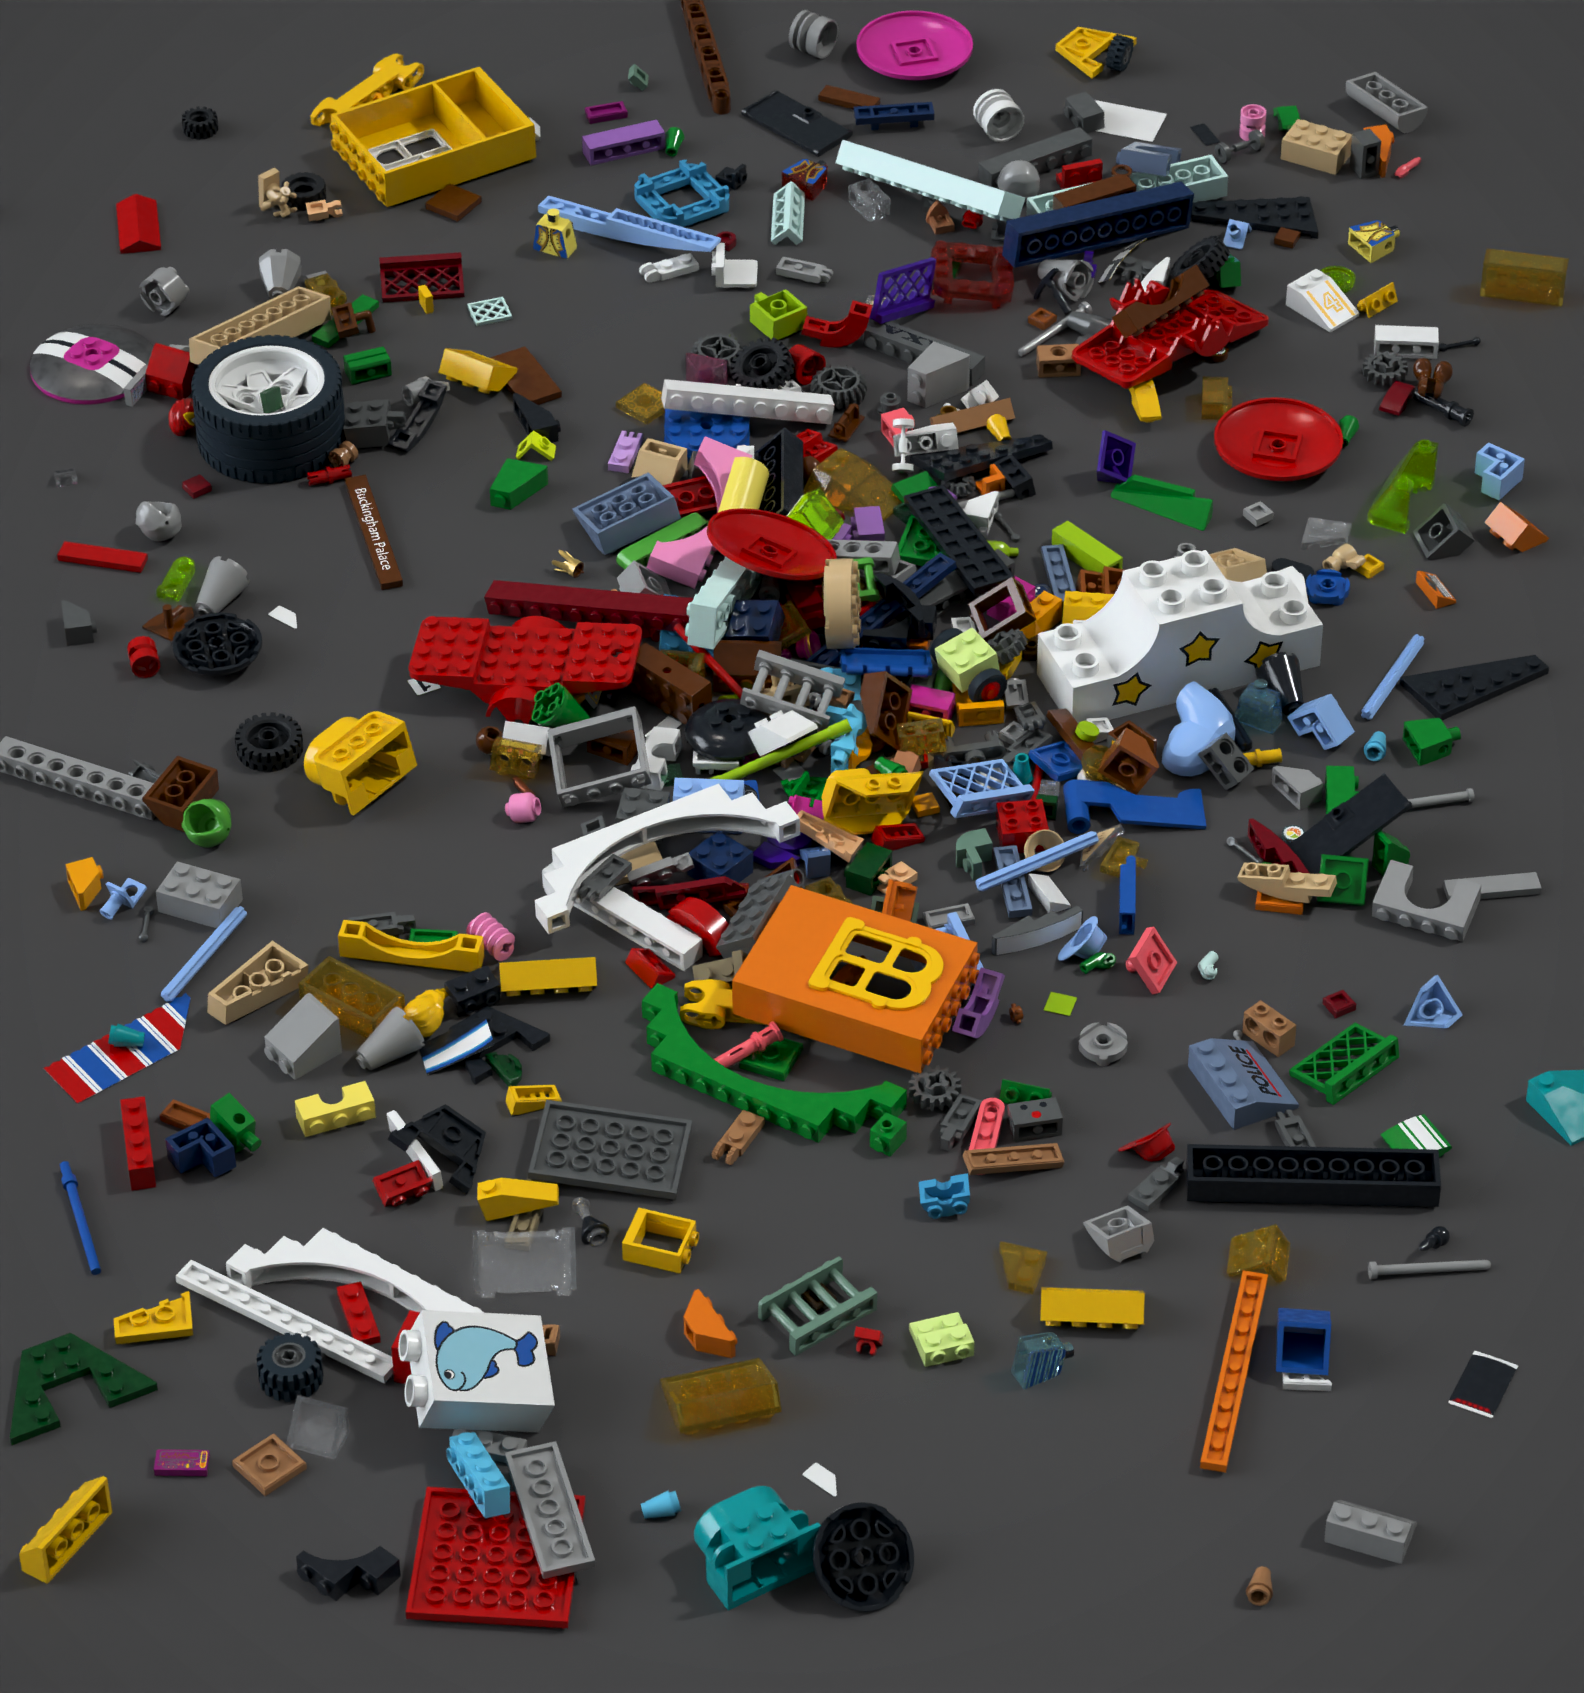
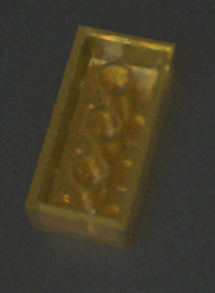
[1480,248,1569,306]
[298,956,405,1038]

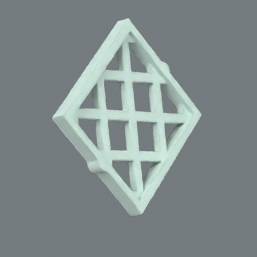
[467,297,512,326]

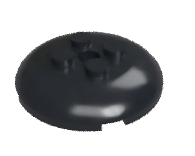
[172,613,262,676]
[685,699,771,761]
[812,1502,914,1612]

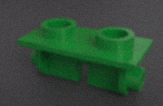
[1000,1079,1052,1104]

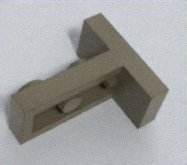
[692,950,748,991]

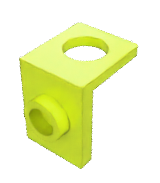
[516,430,556,461]

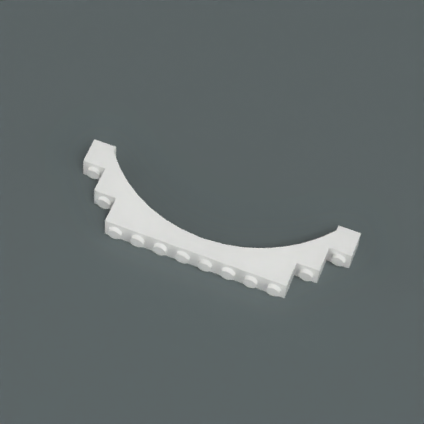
[535,784,800,934]
[226,1228,485,1313]

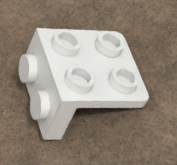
[712,243,758,288]

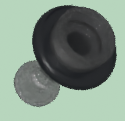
[571,1197,610,1247]

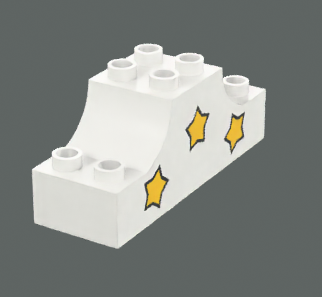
[1037,550,1323,723]

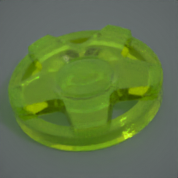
[1320,266,1356,293]

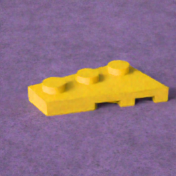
[114,1291,193,1344]

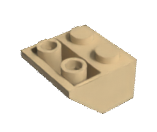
[631,438,688,485]

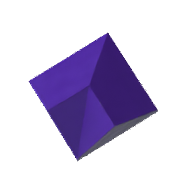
[1097,430,1136,484]

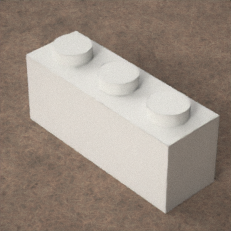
[1374,325,1439,359]

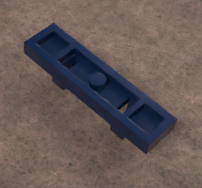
[854,102,934,130]

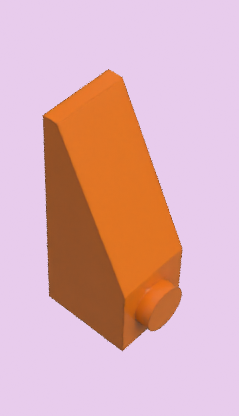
[1363,125,1394,178]

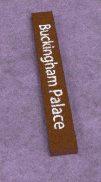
[345,475,403,590]

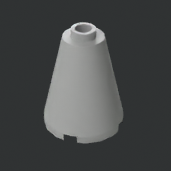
[1038,260,1094,301]
[195,556,250,616]
[356,1007,425,1070]

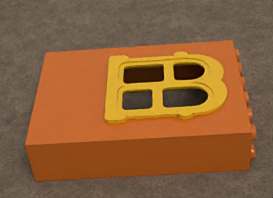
[732,885,980,1074]

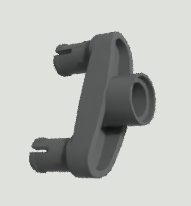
[939,730,1006,773]

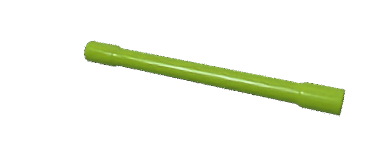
[710,719,852,780]

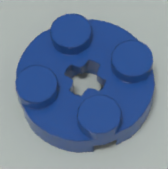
[1305,569,1350,606]

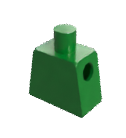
[1402,718,1461,766]
[210,1093,262,1153]

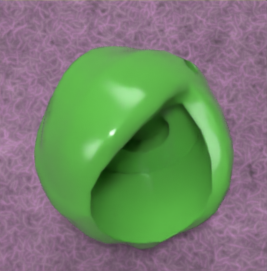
[182,799,231,848]

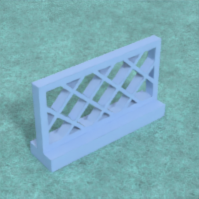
[929,759,1035,818]

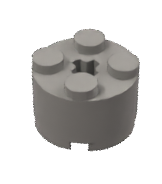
[140,267,190,316]

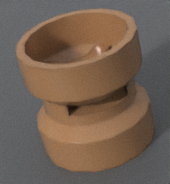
[328,441,358,467]

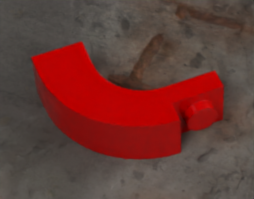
[801,300,873,348]
[666,897,729,956]

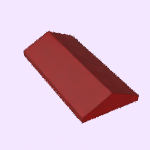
[116,194,161,254]
[662,476,717,517]

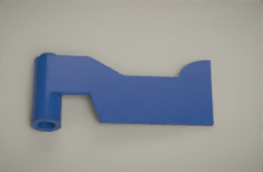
[1063,779,1206,834]

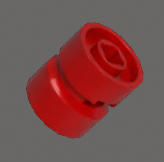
[127,636,161,678]

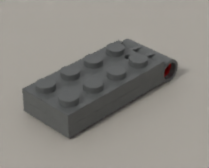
[716,868,804,959]

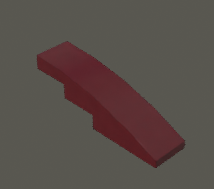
[1248,818,1310,874]

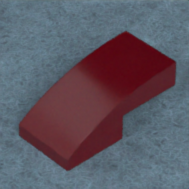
[1379,381,1416,416]

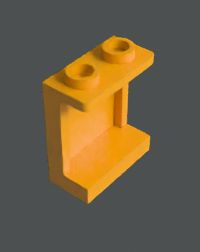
[952,682,1005,727]

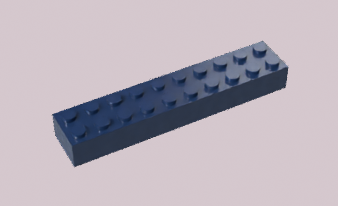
[1002,181,1194,268]

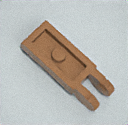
[712,1110,765,1165]

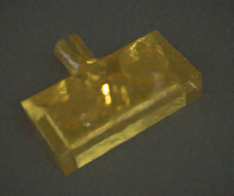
[1100,836,1148,878]

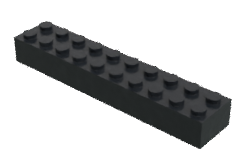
[1186,1144,1441,1207]

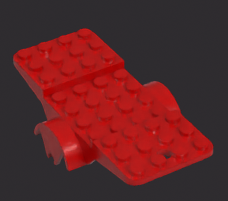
[1072,278,1269,389]
[408,616,642,724]

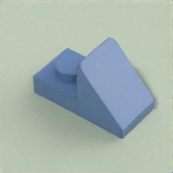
[799,846,831,879]

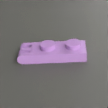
[608,430,643,473]

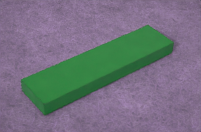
[312,294,379,348]

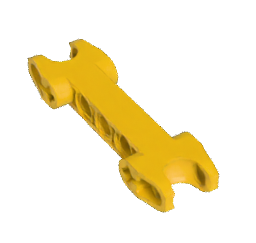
[310,53,424,133]
[680,979,766,1029]

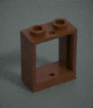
[968,577,1037,642]

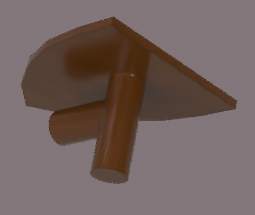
[142,604,194,642]

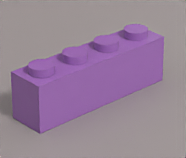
[582,120,665,166]

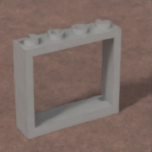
[547,706,652,808]

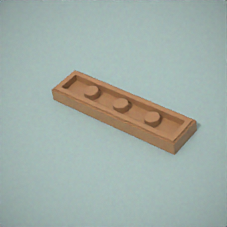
[930,398,1015,433]
[963,1143,1064,1175]

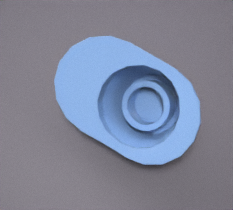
[1058,916,1107,961]

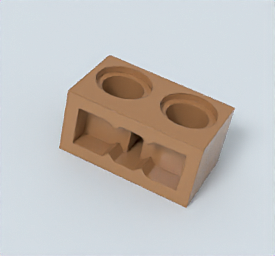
[1242,1000,1296,1057]

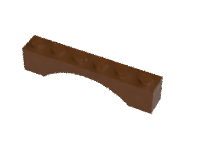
[1111,264,1209,339]

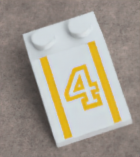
[1286,269,1359,333]

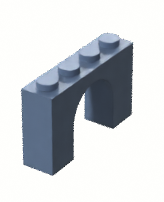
[1116,142,1182,176]

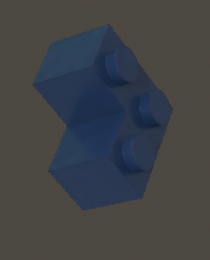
[165,1118,236,1177]

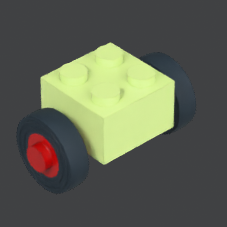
[930,628,1007,702]

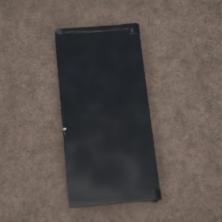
[742,90,852,157]
[1288,773,1413,874]

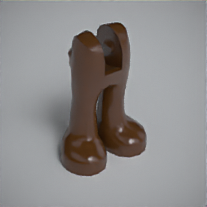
[1413,358,1453,399]

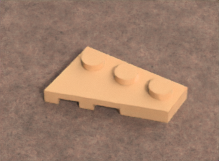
[797,810,864,863]

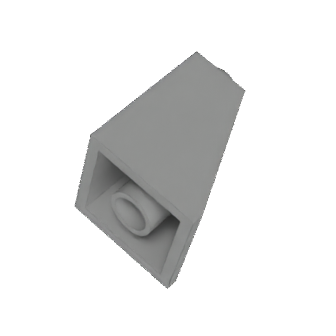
[907,341,970,408]
[264,993,342,1080]

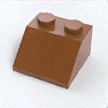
[1097,727,1159,795]

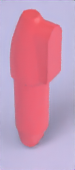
[1394,157,1421,178]

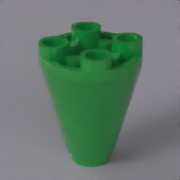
[531,683,590,728]

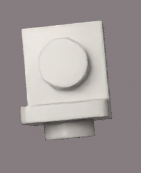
[961,380,999,408]

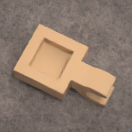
[306,200,343,221]
[877,861,918,894]

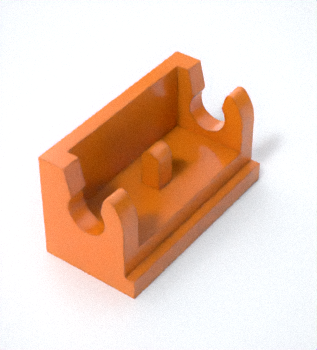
[882,879,918,922]

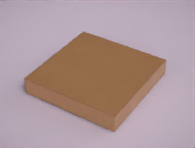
[232,1433,307,1496]

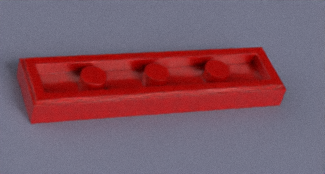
[57,541,148,573]

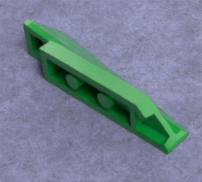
[1111,475,1213,531]

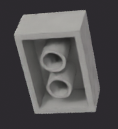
[156,861,243,928]

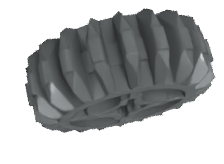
[690,333,744,379]
[810,365,867,411]

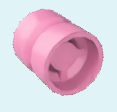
[1239,104,1266,141]

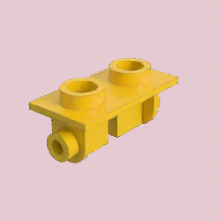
[1357,282,1398,318]

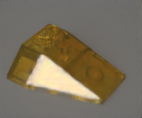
[803,448,904,521]

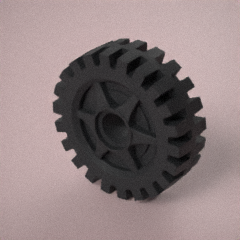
[1170,235,1230,280]
[730,337,795,390]
[235,712,303,772]

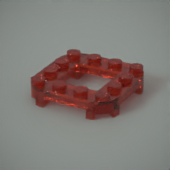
[930,241,1014,308]

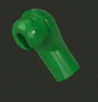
[1079,952,1116,974]

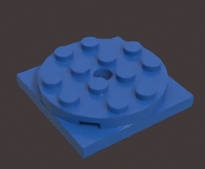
[664,409,750,464]

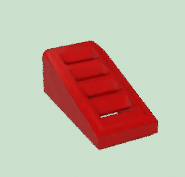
[871,823,925,851]

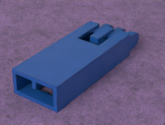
[1119,855,1136,935]

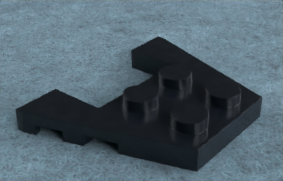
[449,1006,550,1085]
[387,1104,486,1194]

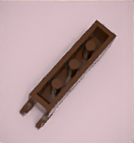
[1053,164,1136,210]

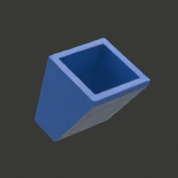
[1276,1308,1331,1375]

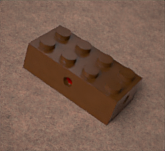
[629,642,712,724]

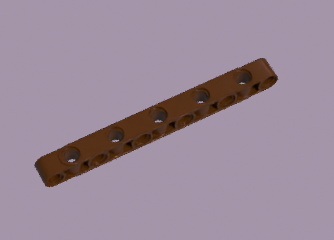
[681,0,731,115]

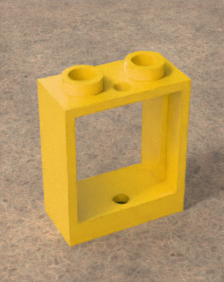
[622,1208,699,1274]

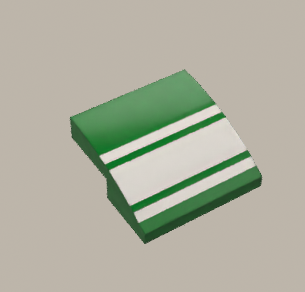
[1380,1114,1452,1157]

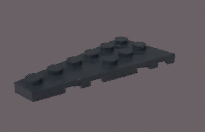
[1191,196,1319,239]
[910,434,1053,481]
[1399,655,1549,720]

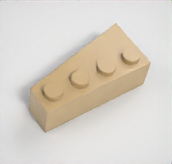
[207,941,309,1025]

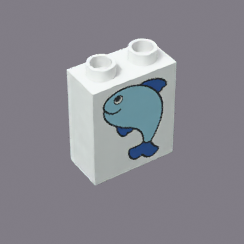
[398,1310,555,1433]

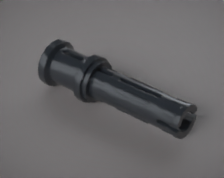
[1413,388,1474,427]

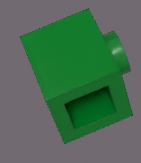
[870,1112,907,1157]

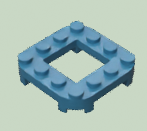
[634,159,730,227]

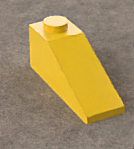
[477,1178,559,1221]

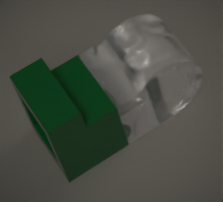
[1036,779,1060,821]

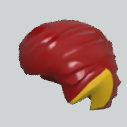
[169,398,195,436]

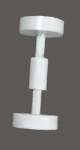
[892,418,914,473]

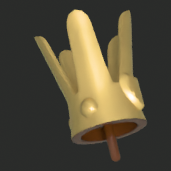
[552,550,584,578]

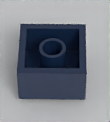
[726,600,785,641]
[687,831,753,883]

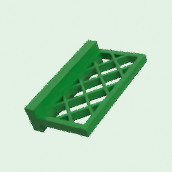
[1289,1023,1399,1105]

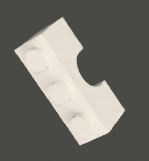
[631,726,683,791]

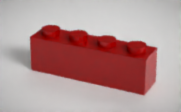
[120,1096,156,1191]

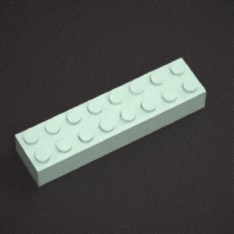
[685,556,763,649]

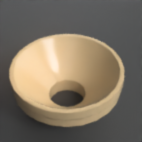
[1024,829,1065,872]

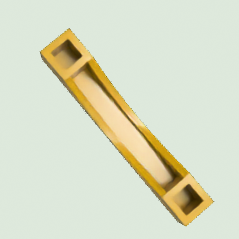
[338,920,485,972]

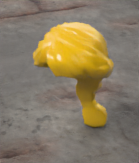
[403,988,449,1038]

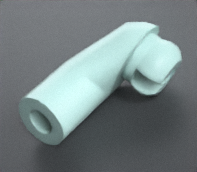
[1197,951,1219,980]

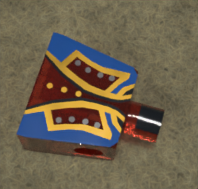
[782,159,828,201]

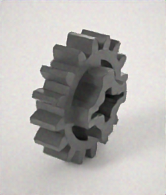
[1362,351,1408,386]
[987,629,1028,665]
[908,1065,962,1111]

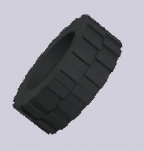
[281,172,326,211]

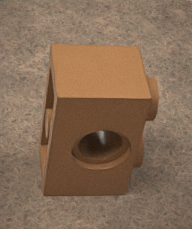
[1036,344,1081,378]

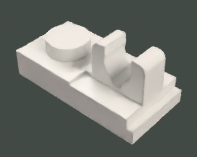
[693,751,739,774]

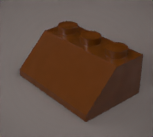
[713,640,782,692]
[142,756,219,832]

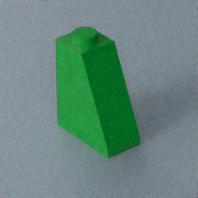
[490,458,548,510]

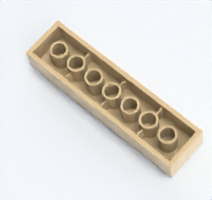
[189,286,331,365]

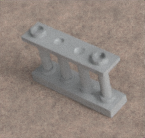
[740,650,845,731]

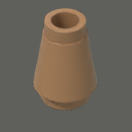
[1246,1566,1273,1606]

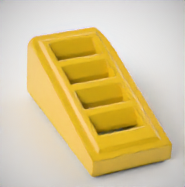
[505,1085,562,1115]

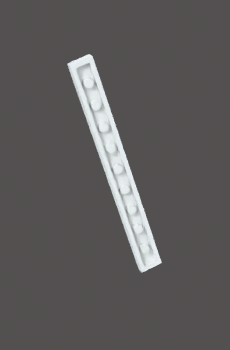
[176,1260,393,1383]

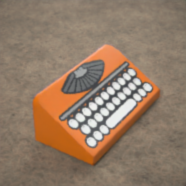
[1416,571,1456,609]

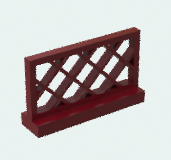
[379,252,465,302]

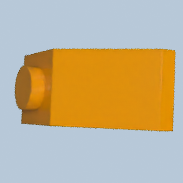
[65,857,104,911]

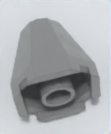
[259,249,302,299]

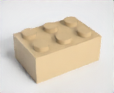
[1281,119,1352,175]

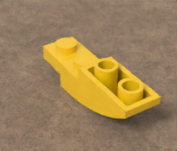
[1129,378,1161,423]

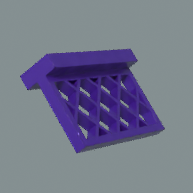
[870,257,937,324]

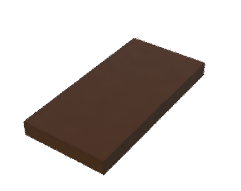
[490,346,562,405]

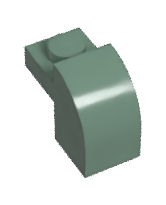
[956,828,993,881]

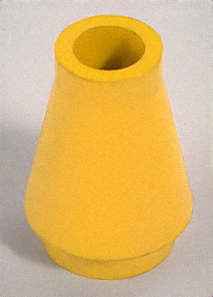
[987,414,1012,441]

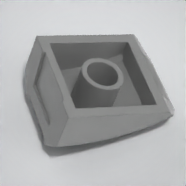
[1083,1205,1155,1263]

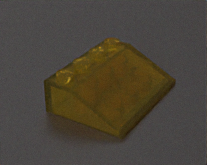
[659,1358,782,1435]

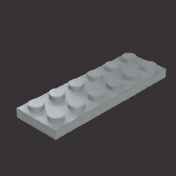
[505,1441,595,1579]

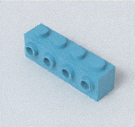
[446,1432,510,1518]

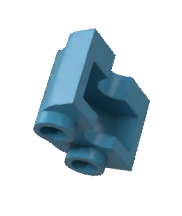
[919,1173,970,1219]

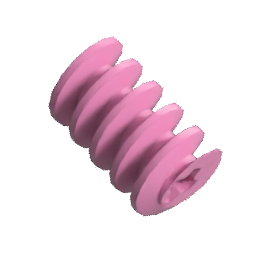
[466,912,515,961]

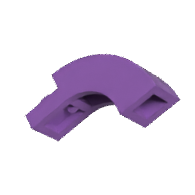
[952,967,1005,1038]

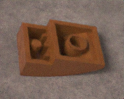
[1076,566,1124,594]

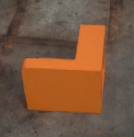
[975,464,1005,495]

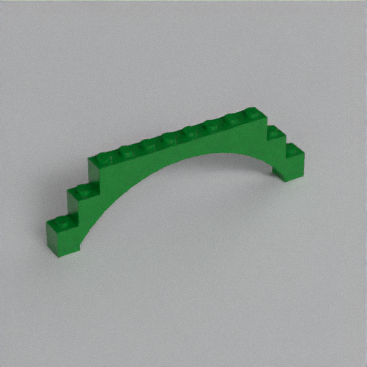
[642,983,907,1143]

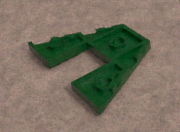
[10,1333,158,1445]

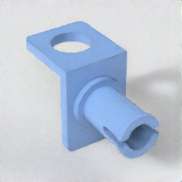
[1223,219,1252,250]
[99,878,147,920]

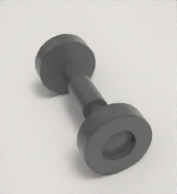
[1215,129,1265,163]

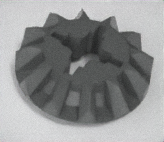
[941,475,976,497]

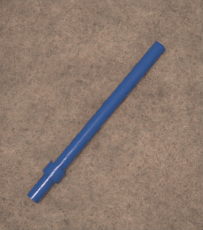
[60,1161,101,1275]

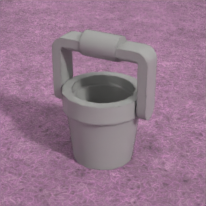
[402,376,450,406]

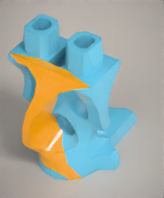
[825,704,872,773]

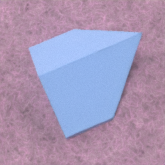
[1403,975,1463,1029]

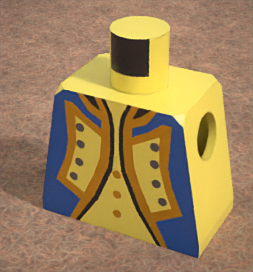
[533,209,577,259]
[1348,220,1400,263]

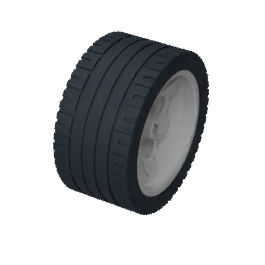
[191,335,346,484]

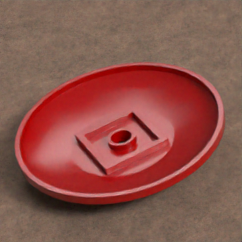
[1214,397,1343,481]
[707,508,837,580]

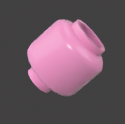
[505,792,541,824]

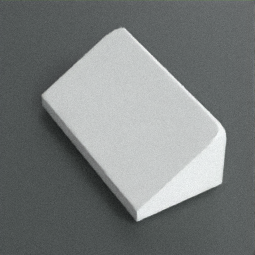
[1028,873,1071,913]

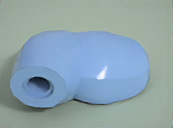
[1162,682,1235,776]

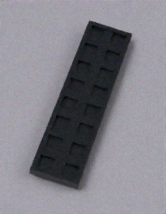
[904,485,1015,596]

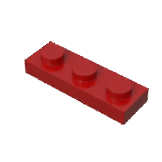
[336,1281,381,1345]

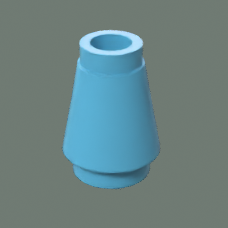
[1364,731,1386,761]
[641,1490,681,1519]

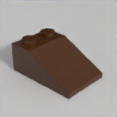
[860,671,912,752]

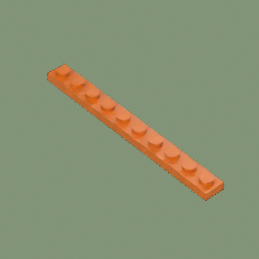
[1200,1270,1268,1473]

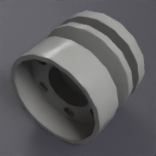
[789,10,838,59]

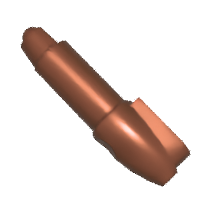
[513,776,537,797]

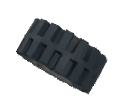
[1106,34,1134,72]

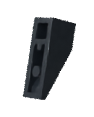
[513,393,561,443]

